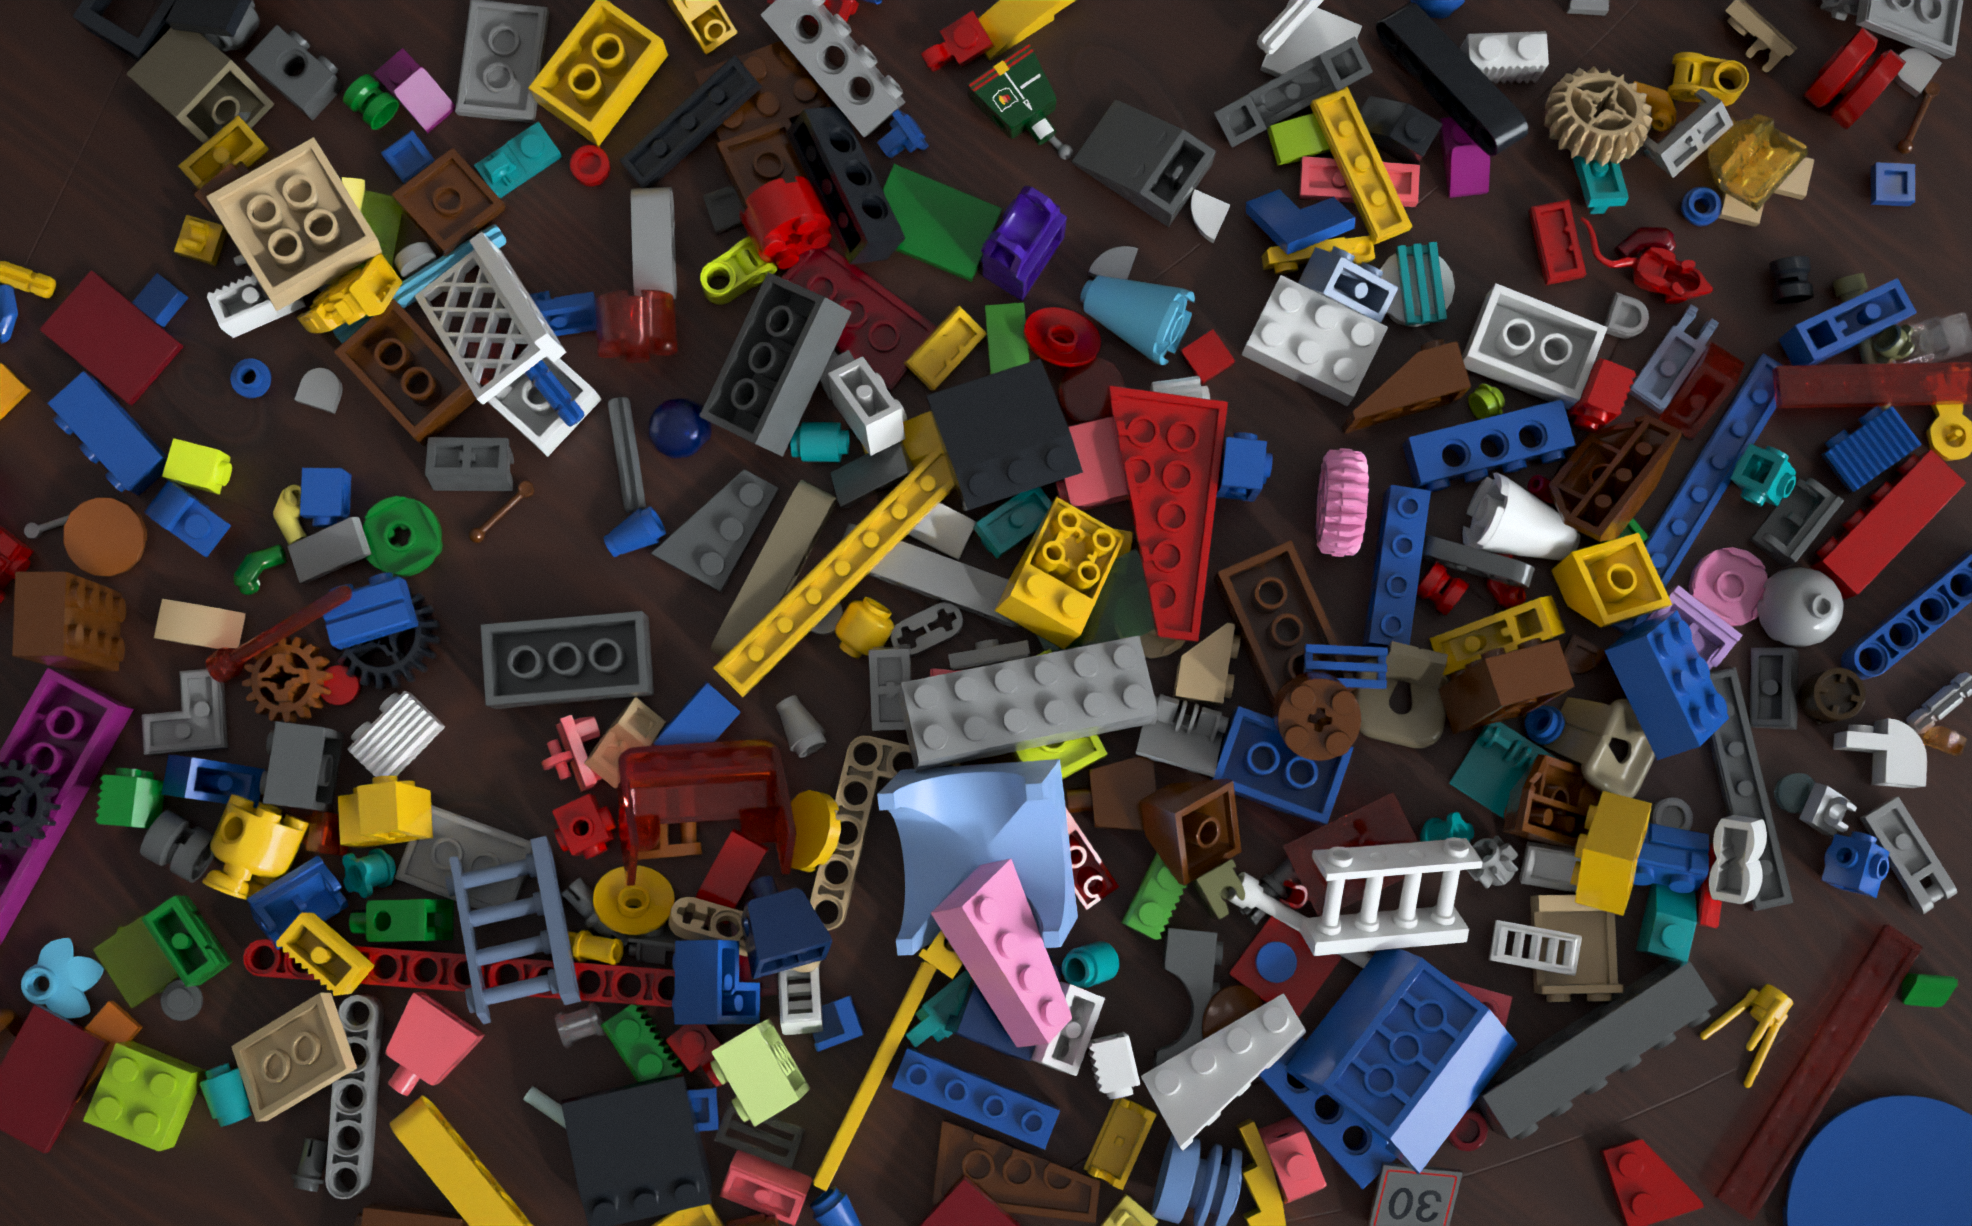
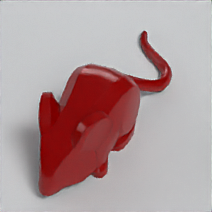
[1581,217,1713,304]

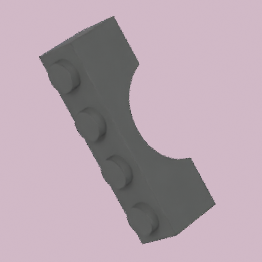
[1153,928,1223,1069]

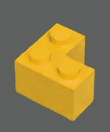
[338,775,433,848]
[1570,791,1652,916]

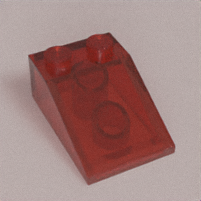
[1283,792,1420,917]

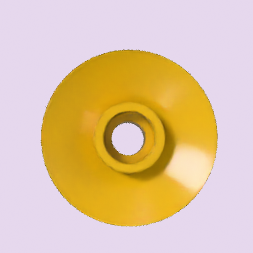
[593,865,675,935]

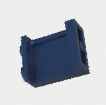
[944,954,1062,1062]

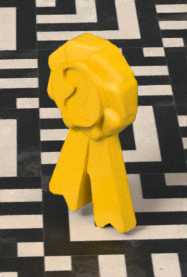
[1920,367,1972,461]

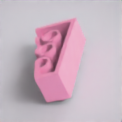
[931,859,1072,1048]

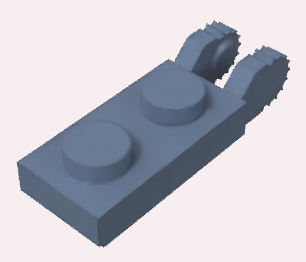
[1629,304,1719,414]

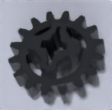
[0,760,61,850]

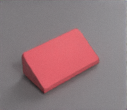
[719,1149,813,1226]

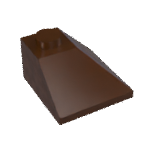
[1140,778,1242,886]

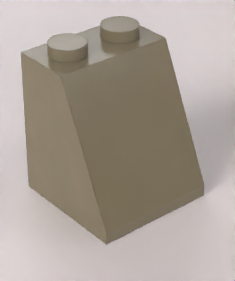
[127,28,274,144]

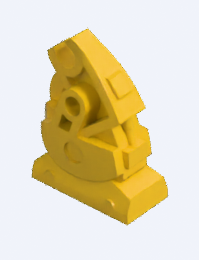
[297,253,403,333]

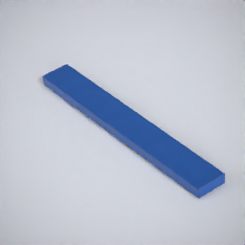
[1610,353,1797,634]

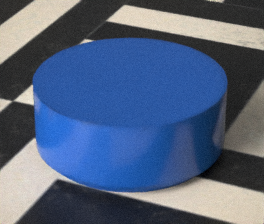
[1255,942,1297,983]

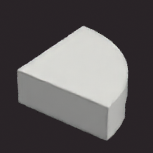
[1190,189,1230,243]

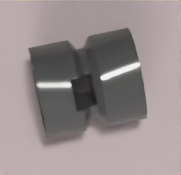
[140,810,214,883]

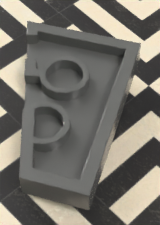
[651,469,780,593]

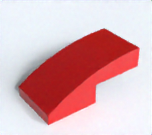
[695,829,769,925]

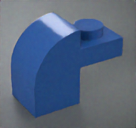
[144,480,231,557]

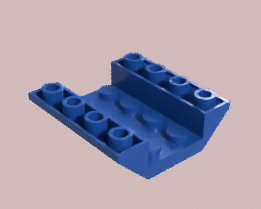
[1285,948,1517,1175]

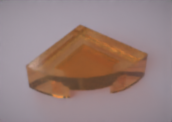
[1922,726,1967,756]

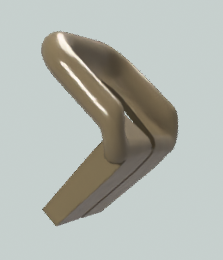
[1352,641,1449,749]
[1544,697,1655,798]

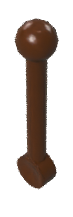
[1897,82,1941,154]
[469,481,535,543]

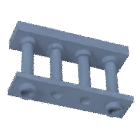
[445,836,581,1024]

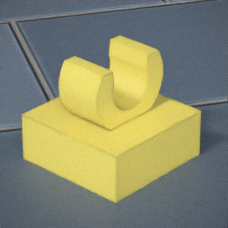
[1100,1194,1158,1226]

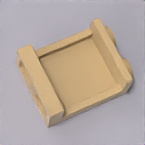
[1530,895,1624,1002]

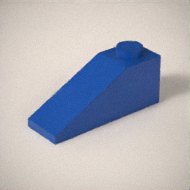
[1778,278,1917,374]

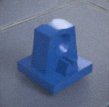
[877,109,929,158]

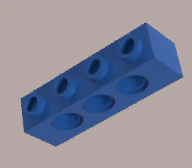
[1402,399,1575,492]
[1362,485,1431,648]
[1258,1037,1397,1189]
[892,1046,1060,1150]

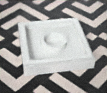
[1260,0,1362,77]

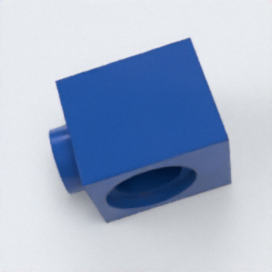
[300,468,352,528]

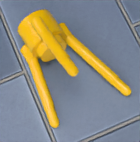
[1700,984,1793,1088]

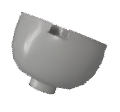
[1757,567,1844,647]

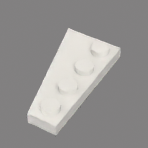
[1141,993,1306,1151]

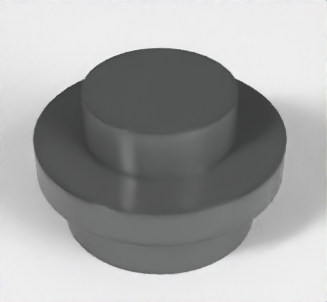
[161,980,203,1021]

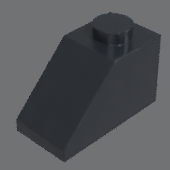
[1360,96,1443,165]

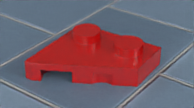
[1600,1138,1704,1226]

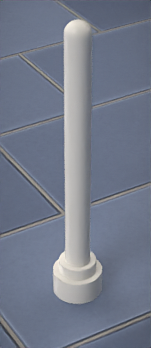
[1227,872,1373,968]

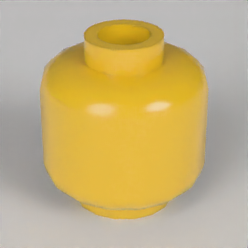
[835,597,894,659]

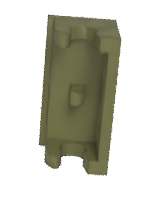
[1191,859,1245,919]

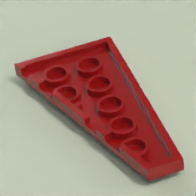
[1107,386,1228,642]

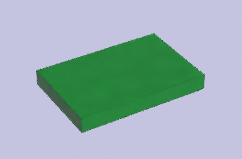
[883,164,1002,282]

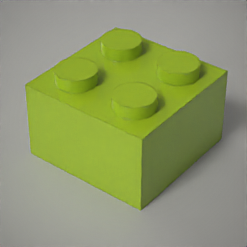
[83,1041,206,1151]

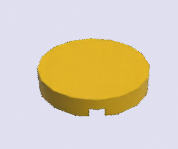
[778,790,841,872]

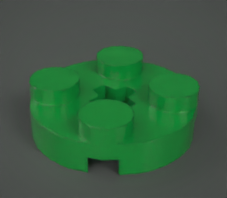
[363,496,443,577]

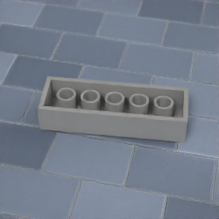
[898,636,1159,772]

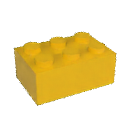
[528,0,668,147]

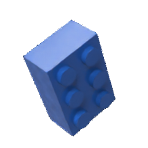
[1605,610,1729,760]
[1209,706,1354,826]

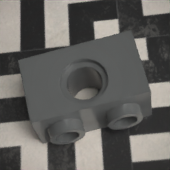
[245,25,344,121]

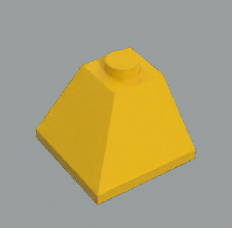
[1551,533,1672,628]

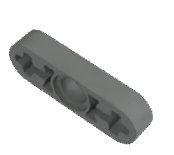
[1422,535,1535,589]

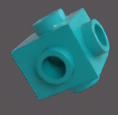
[1730,443,1796,507]

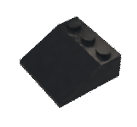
[926,359,1083,511]
[561,1073,712,1226]

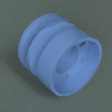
[1152,1134,1242,1226]

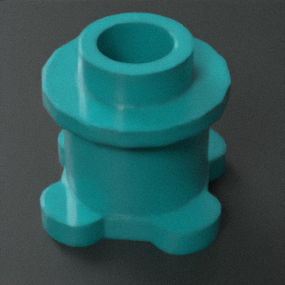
[1420,812,1474,843]
[342,848,396,898]

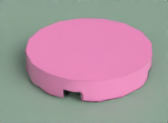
[1688,547,1768,627]

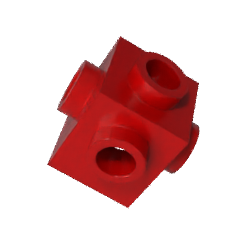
[552,794,616,860]

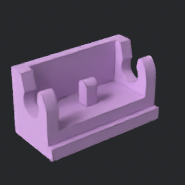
[1644,585,1743,671]

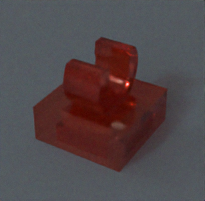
[302,810,348,856]

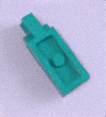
[905,969,972,1048]

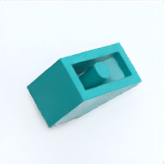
[1635,883,1697,961]

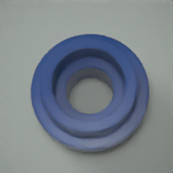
[1681,187,1722,226]
[230,358,272,398]
[1525,705,1565,745]

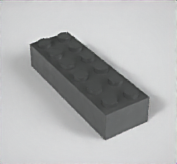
[1474,960,1718,1140]

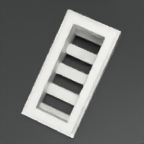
[1489,920,1582,976]
[778,966,823,1035]

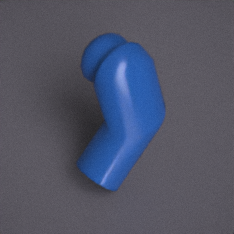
[0,285,18,344]

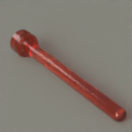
[206,585,352,683]

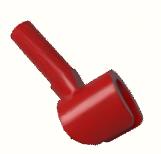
[1279,880,1323,909]

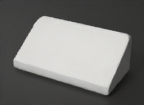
[907,503,977,561]

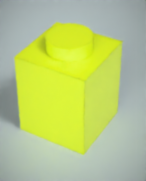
[162,438,232,495]

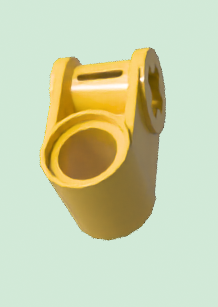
[1667,52,1749,106]

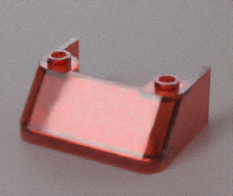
[617,739,797,886]

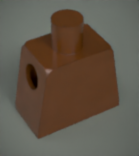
[1066,756,1157,832]

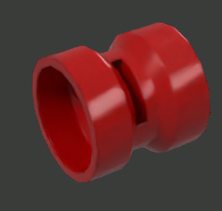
[1417,561,1469,616]

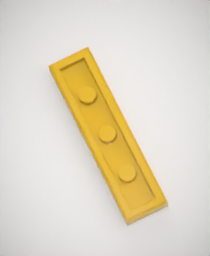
[1310,87,1412,245]

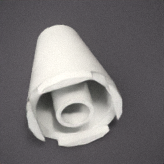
[1462,472,1580,561]

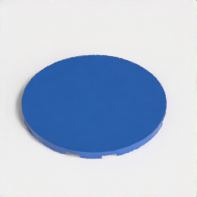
[1783,1095,1972,1226]

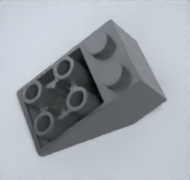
[1072,99,1216,228]

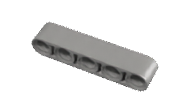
[842,524,1019,628]
[325,994,384,1199]

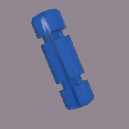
[525,360,585,427]

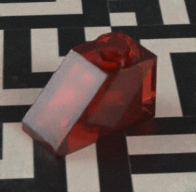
[1659,342,1745,440]

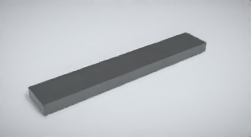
[1708,667,1793,911]

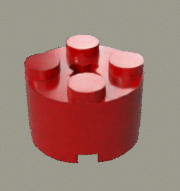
[739,176,832,269]

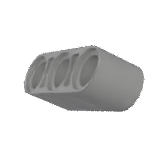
[631,187,677,301]

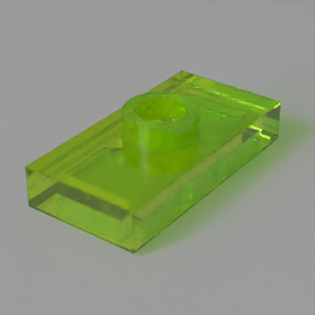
[355,190,402,268]

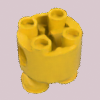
[202,794,309,900]

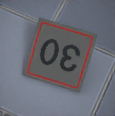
[1367,1162,1463,1226]

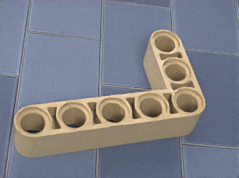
[810,736,960,930]

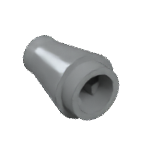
[776,695,827,758]

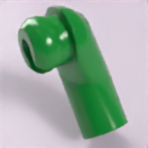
[233,544,287,595]

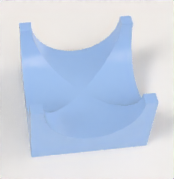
[877,759,1078,956]

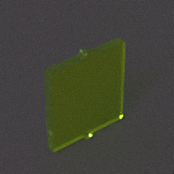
[93,911,179,1008]

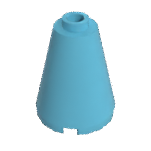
[1080,275,1195,365]

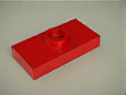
[1528,200,1587,285]

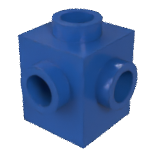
[1822,831,1890,898]

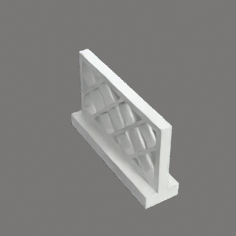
[415,231,566,404]

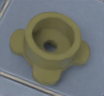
[1873,324,1915,366]

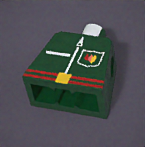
[968,43,1057,145]

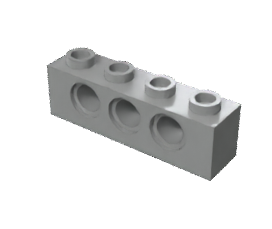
[760,0,906,137]

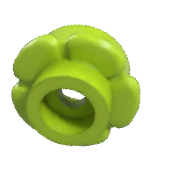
[1468,384,1505,420]

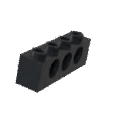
[786,106,905,264]

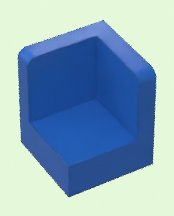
[807,995,864,1052]

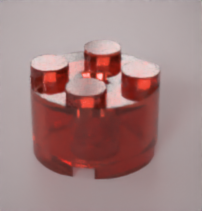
[595,290,678,363]

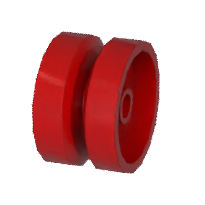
[1803,27,1906,130]

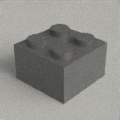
[260,721,345,812]

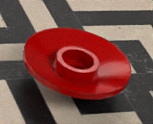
[1023,307,1101,367]

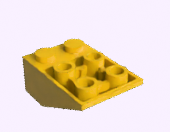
[994,497,1125,649]

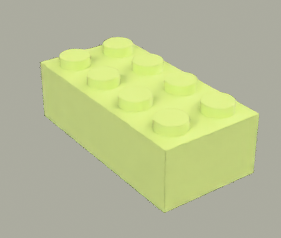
[710,1018,810,1127]

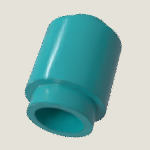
[790,422,850,462]
[1062,941,1119,988]
[199,1063,252,1127]

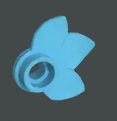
[21,938,104,1018]

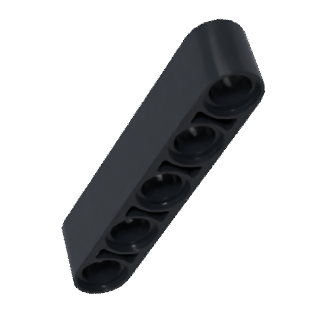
[1376,2,1528,156]

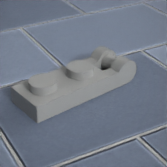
[1860,797,1957,915]

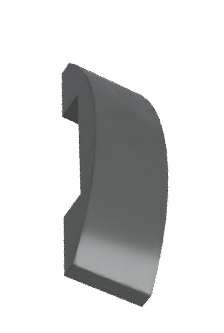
[1214,36,1373,147]

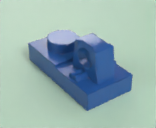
[529,291,602,336]

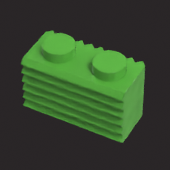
[1121,853,1187,940]

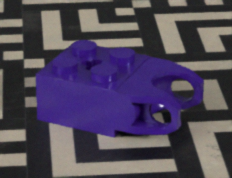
[981,186,1067,301]

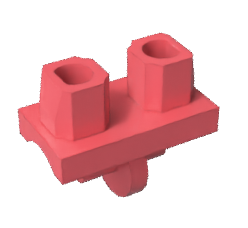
[541,715,603,792]

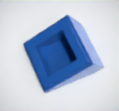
[132,273,188,328]

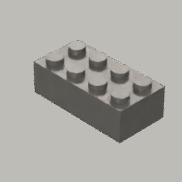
[699,272,851,457]
[481,611,654,709]

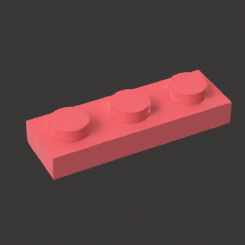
[1299,156,1420,207]

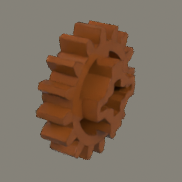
[242,635,333,723]

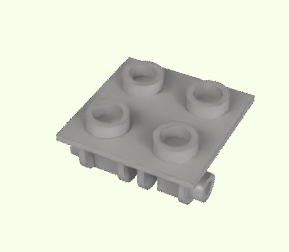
[1136,693,1229,777]

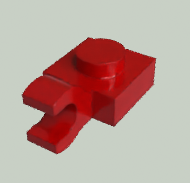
[921,10,995,72]
[665,1024,723,1087]

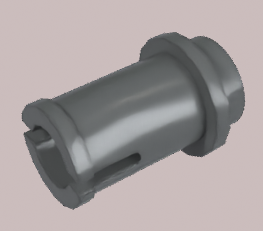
[291,1137,328,1192]

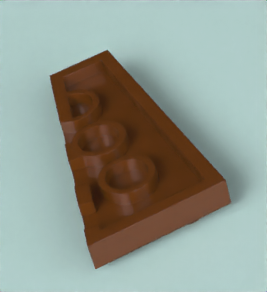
[932,1119,1100,1223]

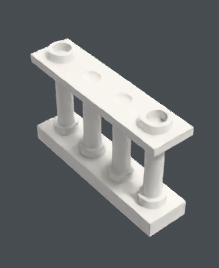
[1300,837,1483,956]

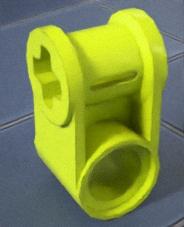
[700,237,778,305]

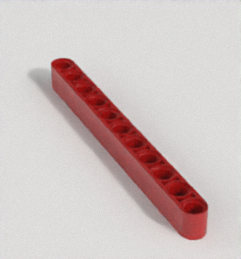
[243,939,675,1007]

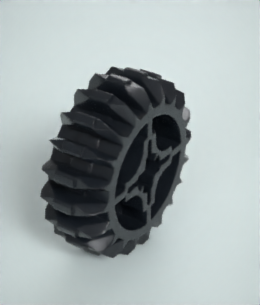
[331,586,441,690]

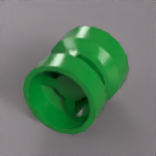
[343,74,399,130]

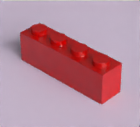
[1810,450,1966,600]

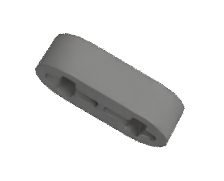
[891,602,963,657]

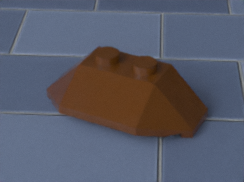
[1548,414,1682,541]
[1503,754,1602,850]

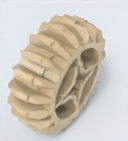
[1544,66,1652,166]

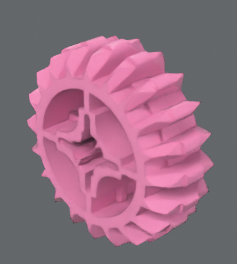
[1315,448,1369,557]

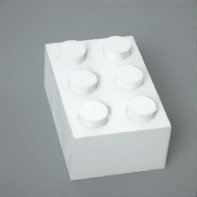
[1241,275,1388,406]
[1462,283,1608,409]

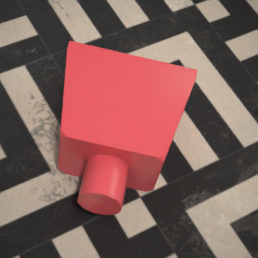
[385,991,485,1096]
[1258,1115,1327,1204]

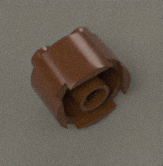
[1273,671,1361,761]

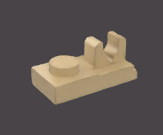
[1725,0,1797,72]

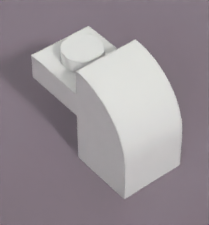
[1833,718,1927,788]

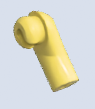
[273,485,307,545]

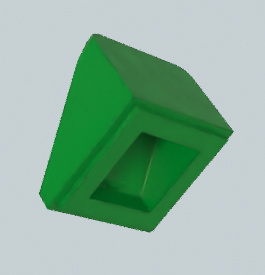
[1902,973,1958,1007]

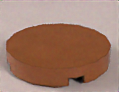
[63,497,147,576]

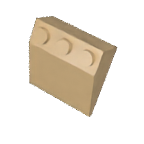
[206,137,382,311]

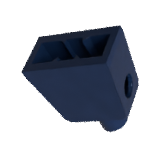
[741,876,833,979]

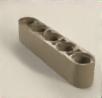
[710,480,837,657]

